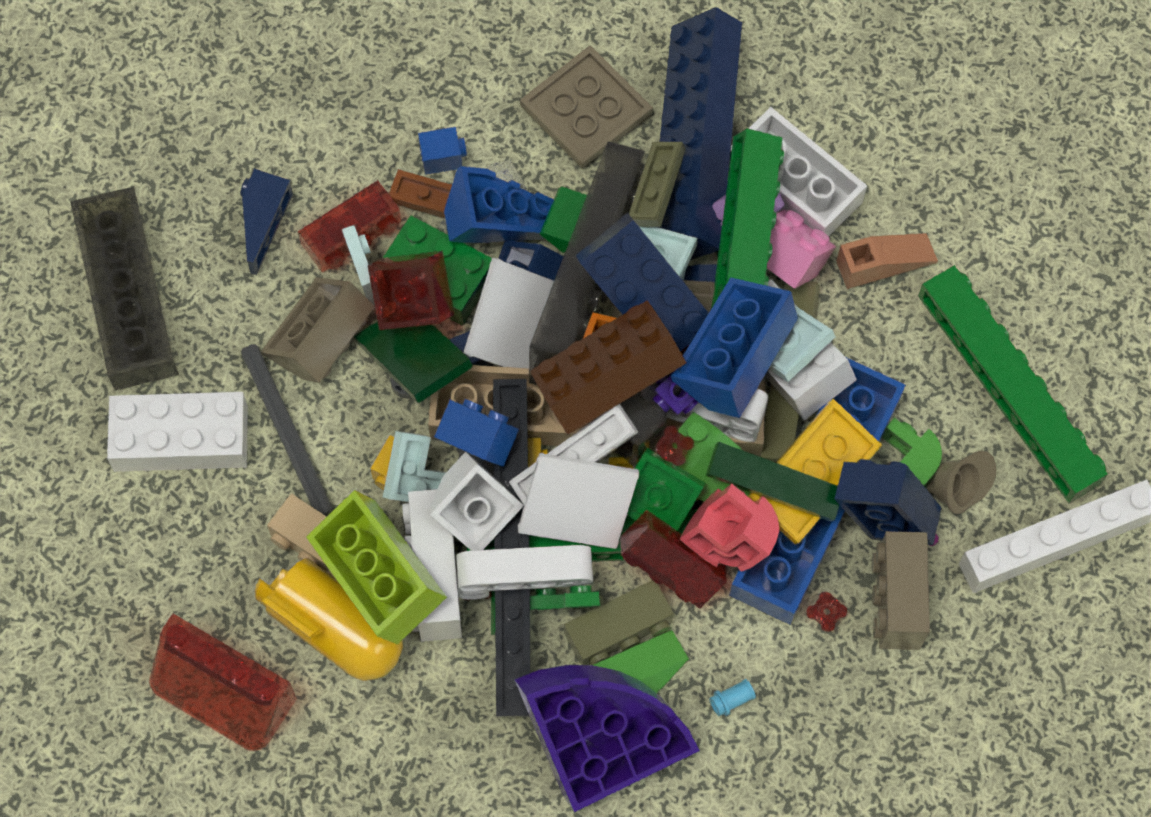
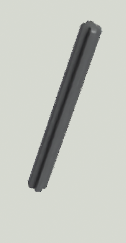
[241,344,333,516]

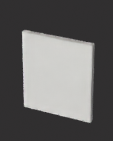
[464,258,563,369]
[518,453,639,549]

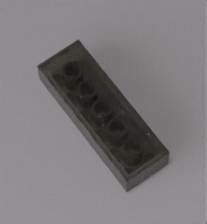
[70,186,179,391]

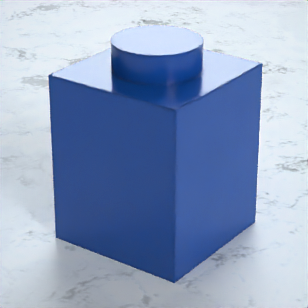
[418,127,467,175]

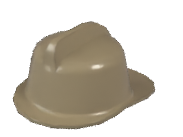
[927,450,996,514]

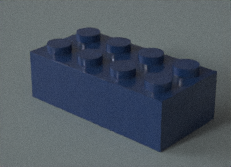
[576,213,709,351]

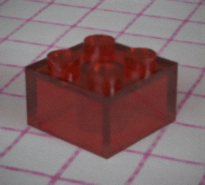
[367,250,454,330]

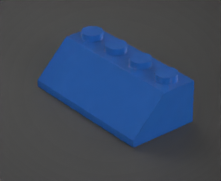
[671,278,798,418]

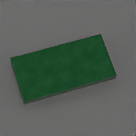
[354,301,473,403]

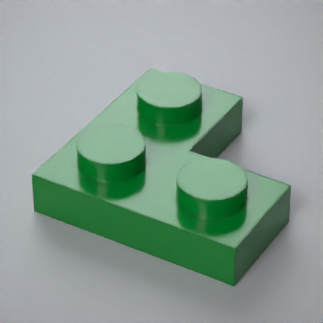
[530,585,600,610]

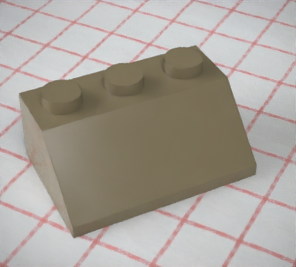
[260,277,375,383]

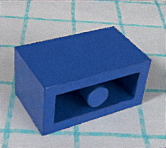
[434,399,519,466]

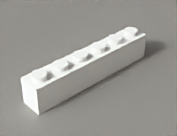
[959,480,1151,593]

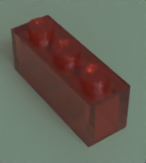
[298,180,401,273]
[620,510,727,609]

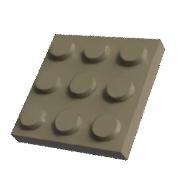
[520,45,653,169]

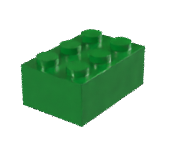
[377,215,492,326]

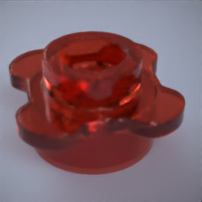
[656,425,694,466]
[806,592,847,632]

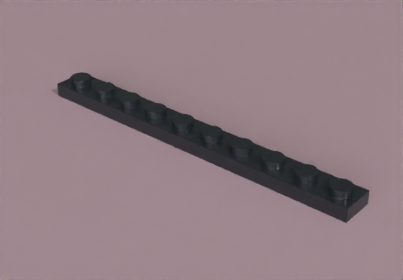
[493,379,531,718]

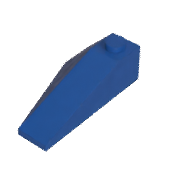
[444,166,554,243]

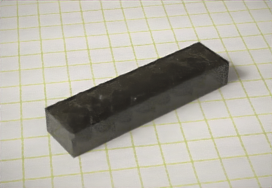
[529,141,645,385]

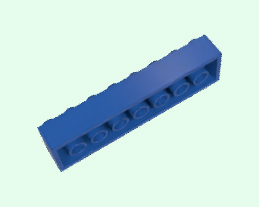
[729,357,906,625]

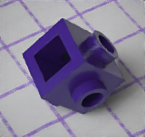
[650,372,699,415]

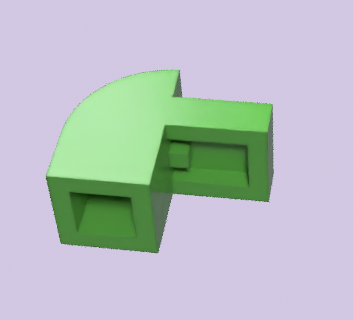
[882,418,942,488]

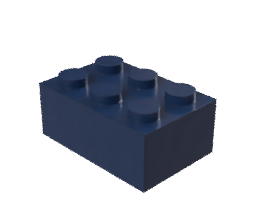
[835,459,942,545]

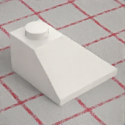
[428,452,524,551]

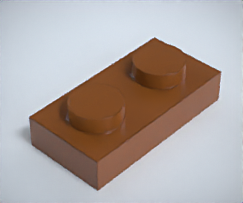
[388,169,452,218]

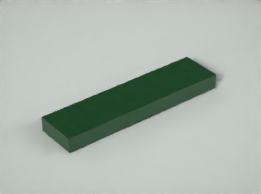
[706,442,839,522]

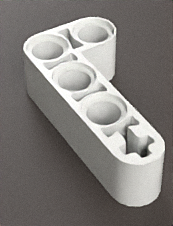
[631,383,769,442]
[456,545,593,600]

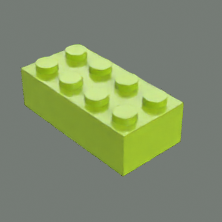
[306,490,447,644]

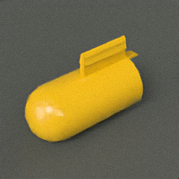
[255,558,403,681]

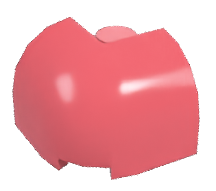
[680,484,779,572]

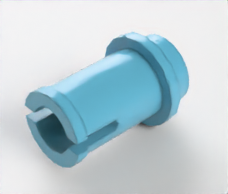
[709,679,756,716]

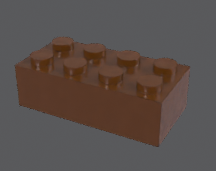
[530,300,686,435]

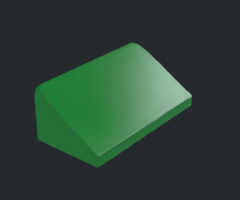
[540,186,596,253]

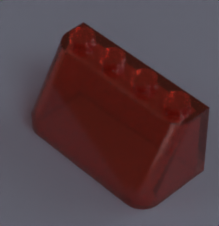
[149,613,297,751]

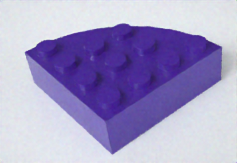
[514,665,700,812]

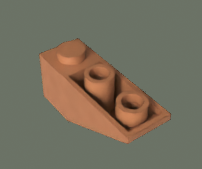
[836,233,938,289]

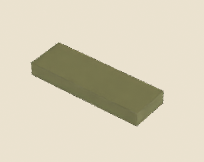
[629,142,686,227]

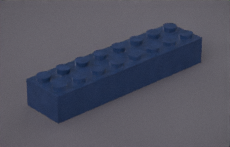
[658,7,742,260]

